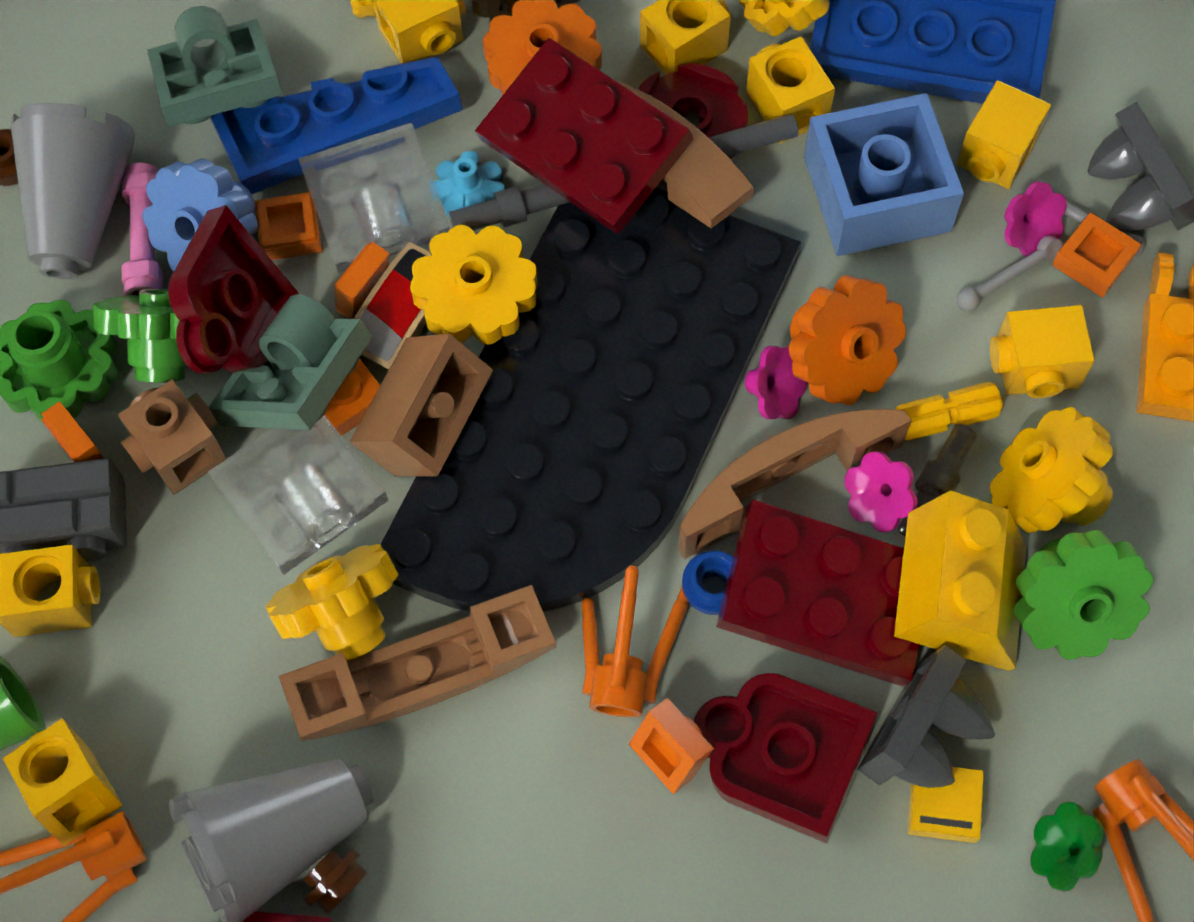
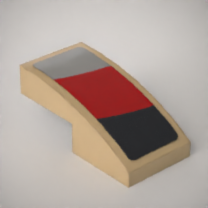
[354,241,431,370]

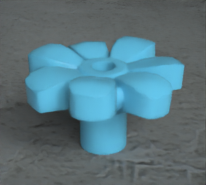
[430,151,505,218]

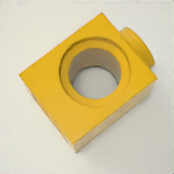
[640,0,731,74]
[746,36,835,144]
[956,80,1052,190]
[0,545,101,637]
[2,718,123,846]

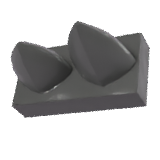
[1087,102,1194,231]
[857,645,995,788]

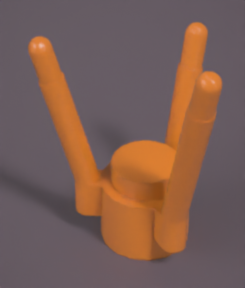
[581,565,689,717]
[1092,758,1194,922]
[0,811,147,922]

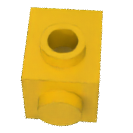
[373,0,466,64]
[990,305,1095,398]

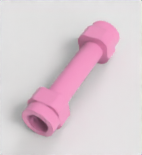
[122,163,163,296]

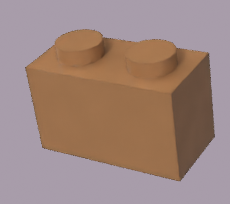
[350,334,493,477]

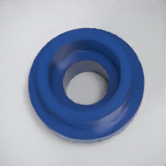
[682,550,734,615]

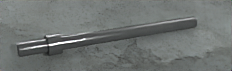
[449,114,798,230]

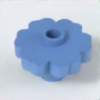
[142,158,258,271]

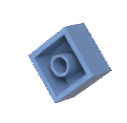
[804,93,964,256]

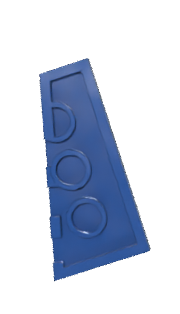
[210,57,463,195]

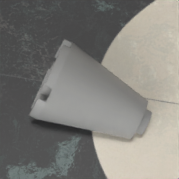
[11,103,135,279]
[169,759,374,922]

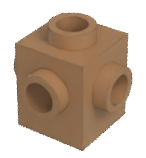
[118,379,227,495]

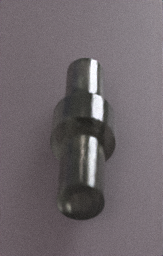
[898,424,977,536]

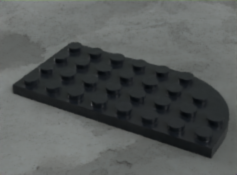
[381,188,801,612]

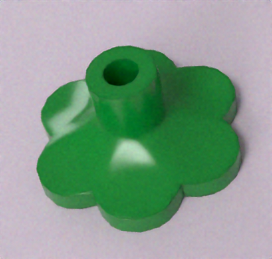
[1030,801,1104,892]

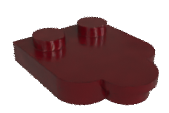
[168,205,299,374]
[694,673,878,844]

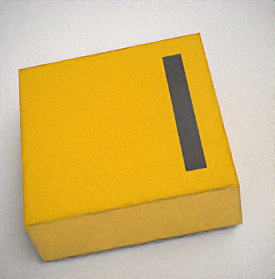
[907,767,984,843]

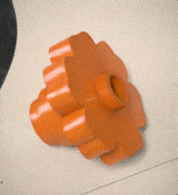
[483,0,602,95]
[789,275,906,406]

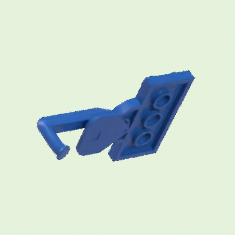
[810,0,1056,104]

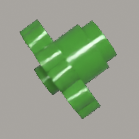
[93,289,187,383]
[0,300,118,422]
[1014,530,1154,660]

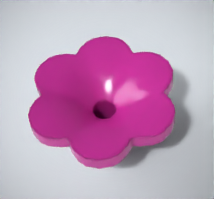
[1004,181,1067,257]
[745,346,807,420]
[844,451,918,533]

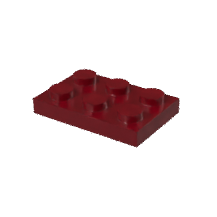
[474,38,693,235]
[716,499,919,687]

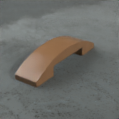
[618,82,754,229]
[678,409,911,559]
[279,585,556,741]

